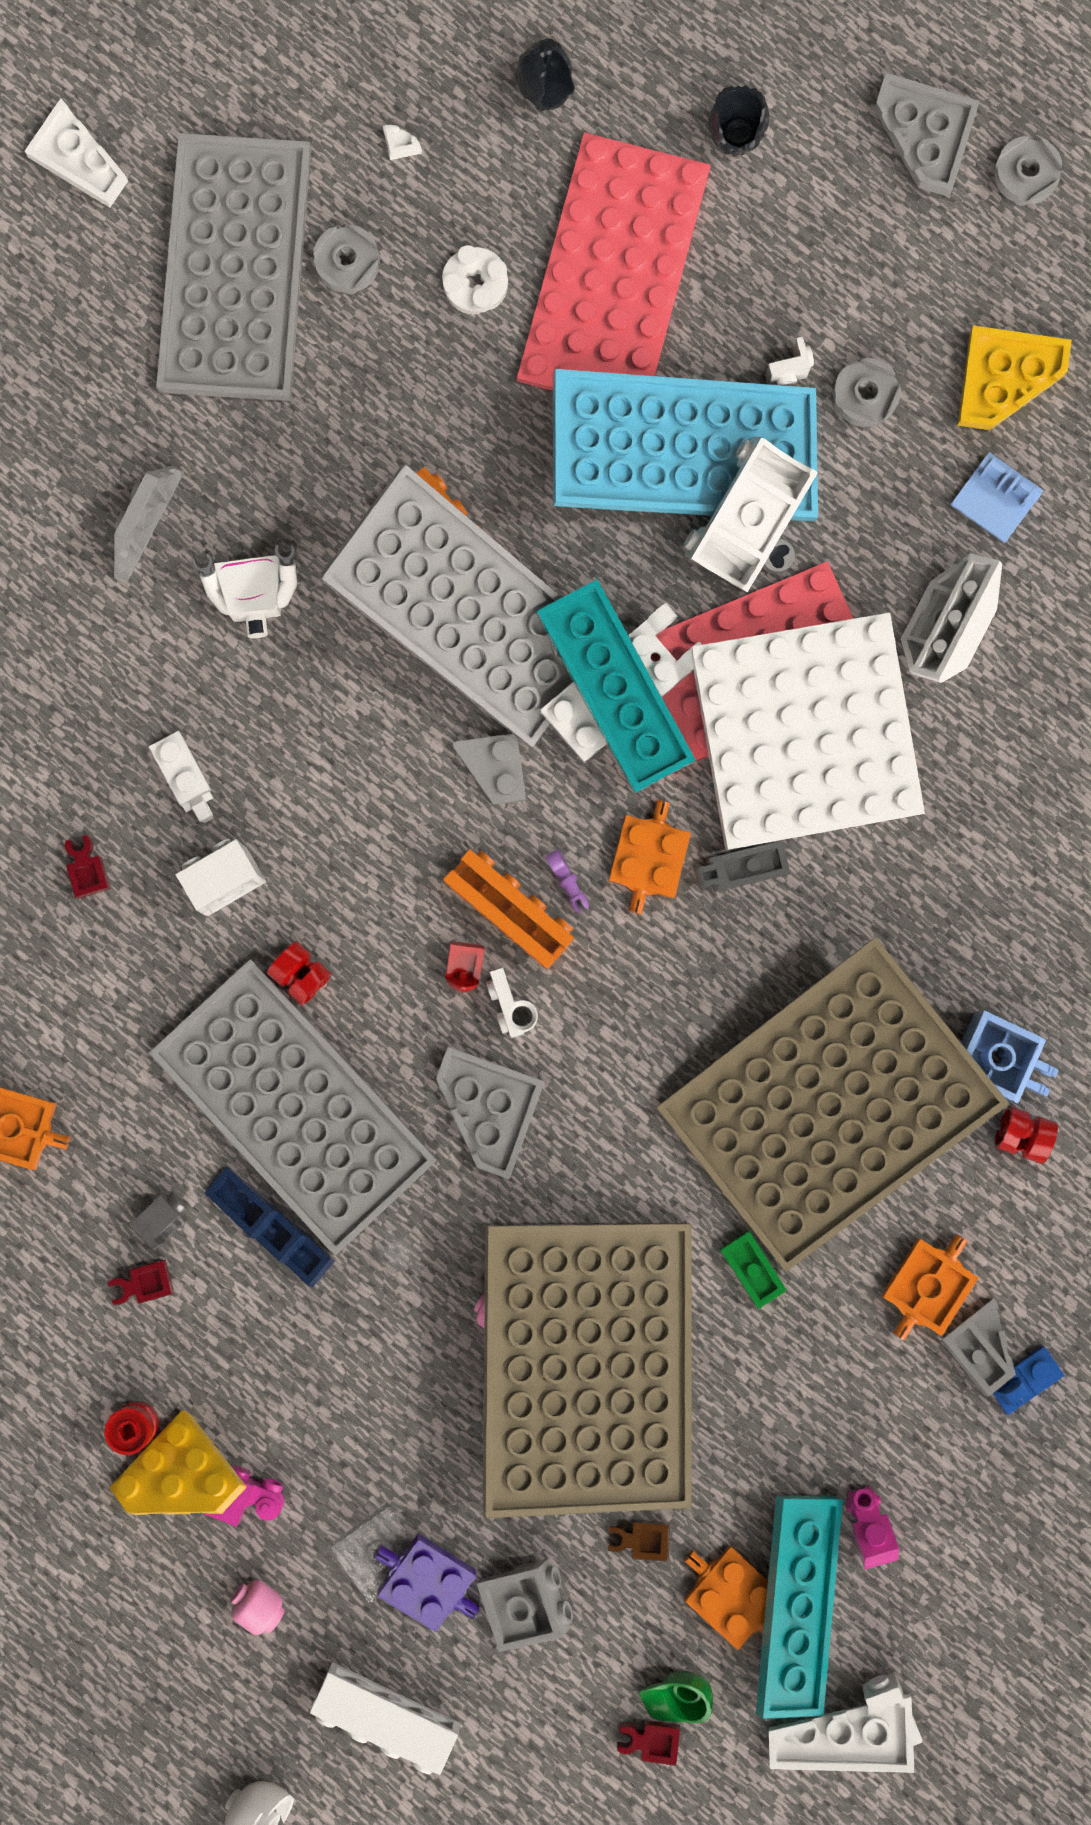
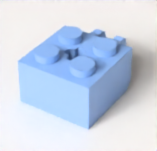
[961,1010,1058,1104]

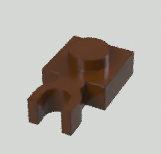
[608,1520,670,1561]

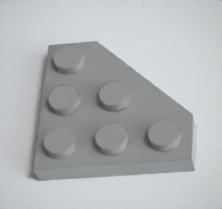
[874,73,980,197]
[436,1047,545,1180]

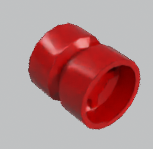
[267,941,332,1006]
[994,1106,1058,1164]
[104,1401,160,1455]

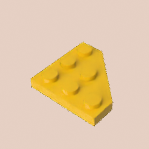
[957,325,1072,430]
[109,1410,247,1515]

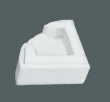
[383,125,422,160]

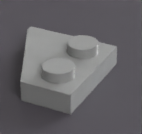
[452,734,526,805]
[940,1298,1016,1397]

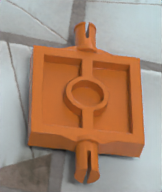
[608,800,691,915]
[0,1087,71,1170]
[881,1233,979,1341]
[684,1545,768,1650]

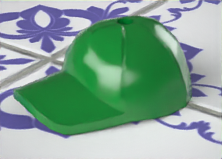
[639,1671,713,1723]

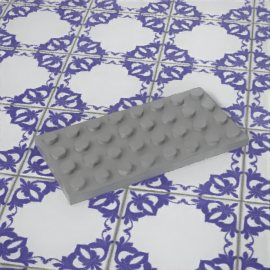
[156,133,311,401]
[319,464,573,748]
[149,959,438,1256]

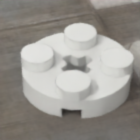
[442,245,508,315]

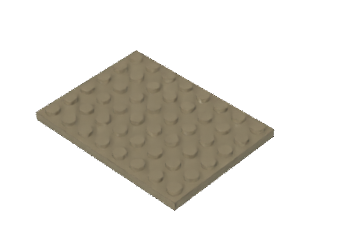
[656,936,1009,1272]
[483,1223,692,1518]

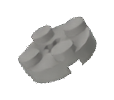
[994,136,1062,206]
[314,225,380,294]
[833,358,901,427]

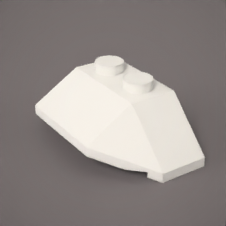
[901,553,1002,683]

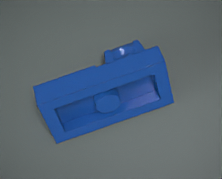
[993,1345,1065,1415]

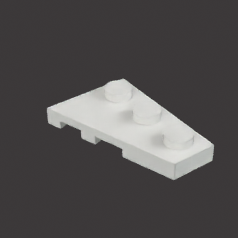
[25,98,128,208]

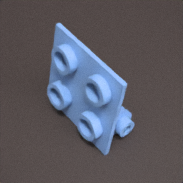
[951,452,1044,544]

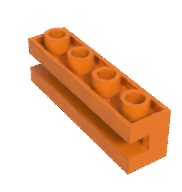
[443,849,574,971]

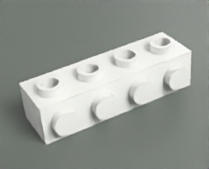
[310,1662,460,1775]

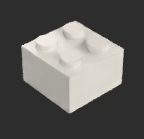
[175,839,266,916]

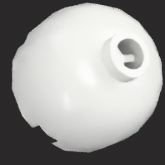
[224,1781,294,1825]

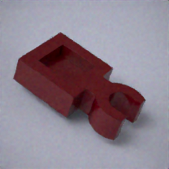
[65,835,111,899]
[107,1259,174,1305]
[616,1720,681,1766]

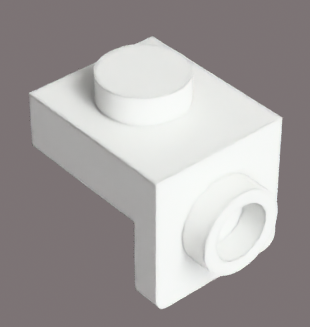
[765,337,814,386]

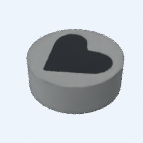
[763,539,795,574]

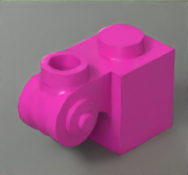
[204,1465,285,1527]
[845,1485,899,1570]

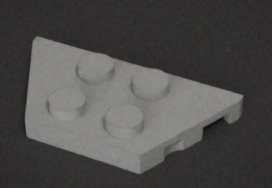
[114,466,185,584]

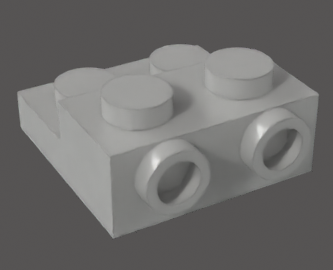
[476,1558,573,1652]

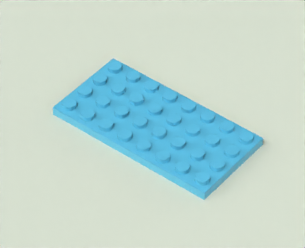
[553,369,818,522]

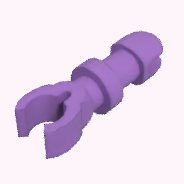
[545,850,589,913]

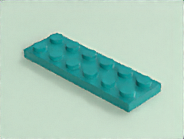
[536,579,696,794]
[756,1495,843,1719]

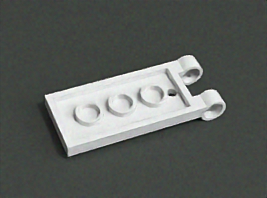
[540,603,702,763]

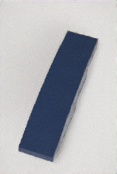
[205,1167,335,1287]

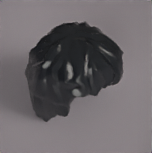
[515,39,575,111]
[708,85,770,157]

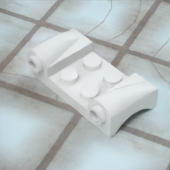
[683,436,818,592]

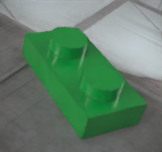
[719,1231,787,1309]

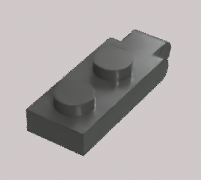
[694,841,790,892]

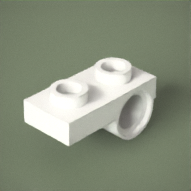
[486,968,538,1039]

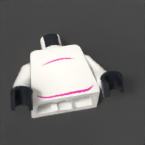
[192,539,297,638]

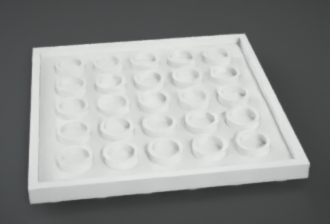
[691,613,925,850]

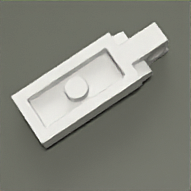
[149,731,213,823]

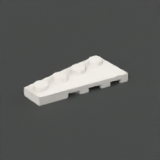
[769,1694,914,1773]

